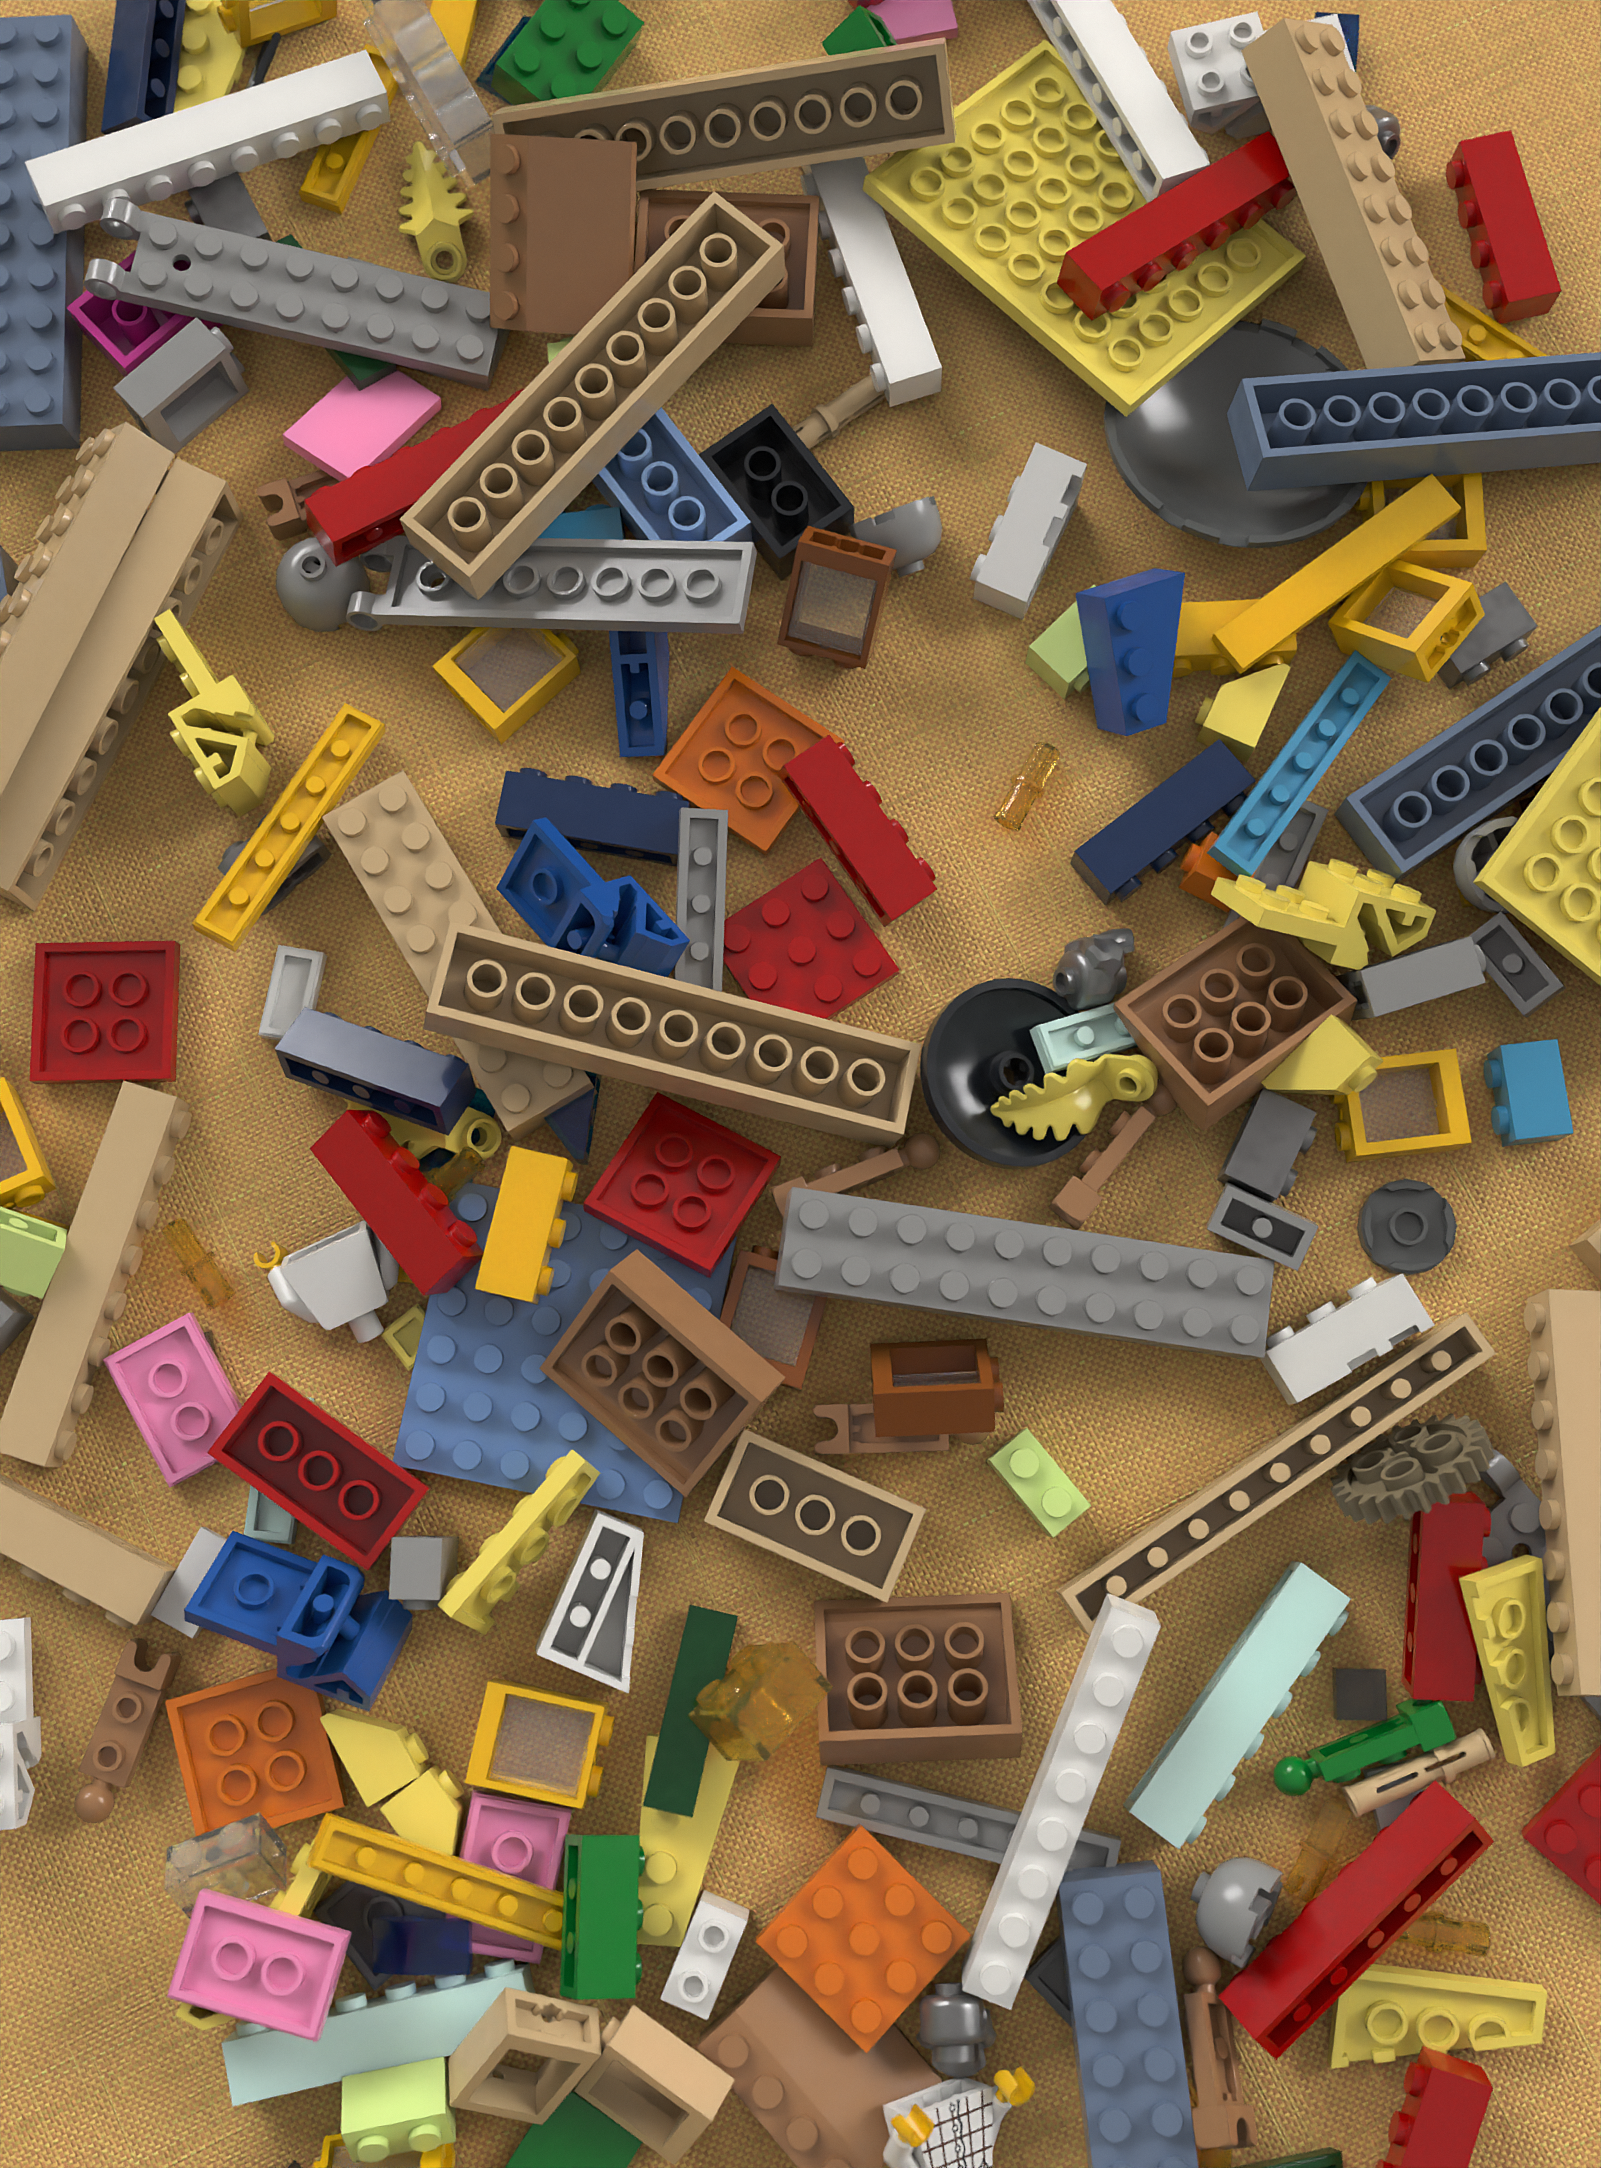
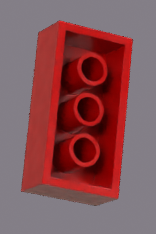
[207,1371,432,1571]

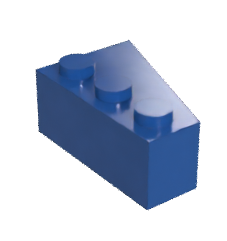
[1075,568,1185,736]

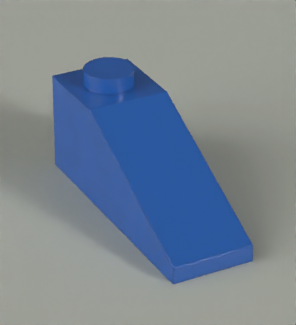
[609,631,669,757]

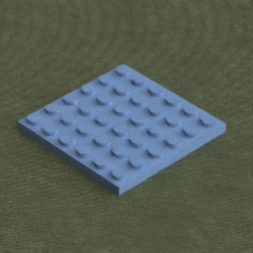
[393,1180,737,1523]

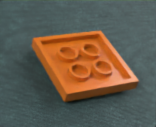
[652,666,845,856]
[165,1668,349,1850]
[755,1823,971,2054]

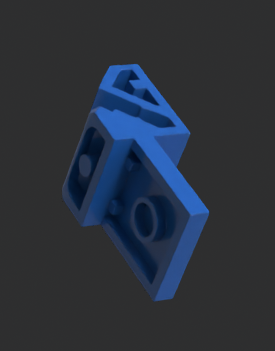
[496,817,690,977]
[184,1530,413,1712]

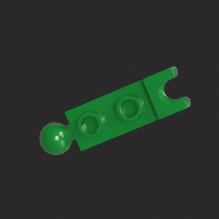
[1273,1698,1456,1797]

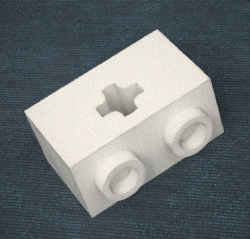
[660,1890,750,2020]

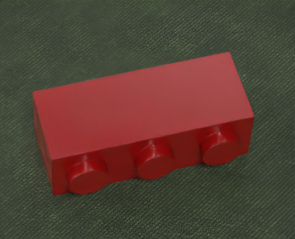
[1375,2046,1493,2168]

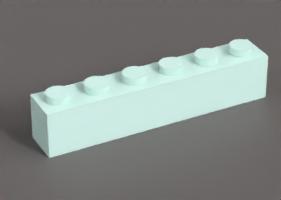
[1123,1561,1351,1849]
[221,1958,535,2107]

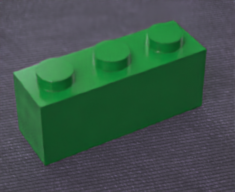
[560,1834,645,2000]

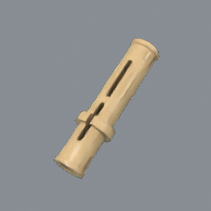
[792,375,886,449]
[1342,1728,1495,1818]

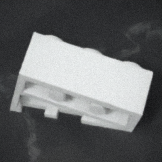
[970,443,1087,620]
[1260,1273,1435,1405]
[535,1509,644,1694]

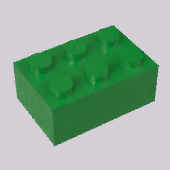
[490,0,645,106]

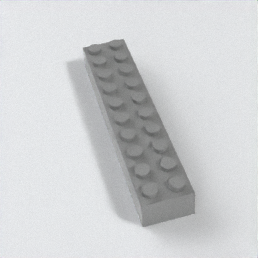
[774,1187,1275,1360]

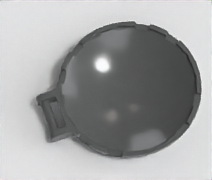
[1104,318,1368,548]

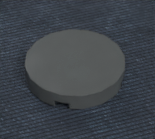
[1357,1179,1457,1276]

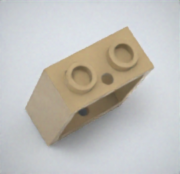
[448,1987,602,2125]
[574,2005,735,2165]

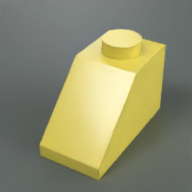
[1195,663,1291,762]
[1261,1014,1383,1095]
[319,1708,429,1808]
[379,1764,466,1857]

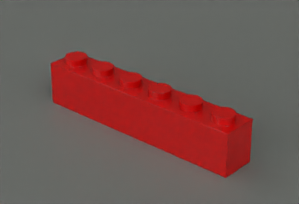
[1056,131,1297,321]
[304,389,524,567]
[1218,1780,1495,2060]

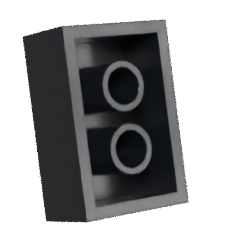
[699,404,854,580]

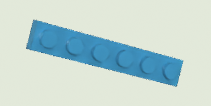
[1207,650,1392,877]

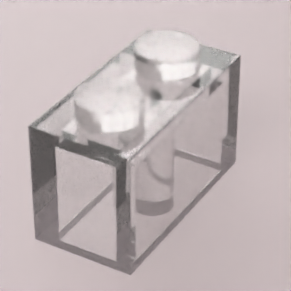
[165,1812,287,1920]

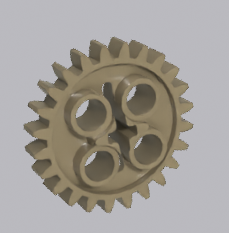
[1331,1414,1494,1524]

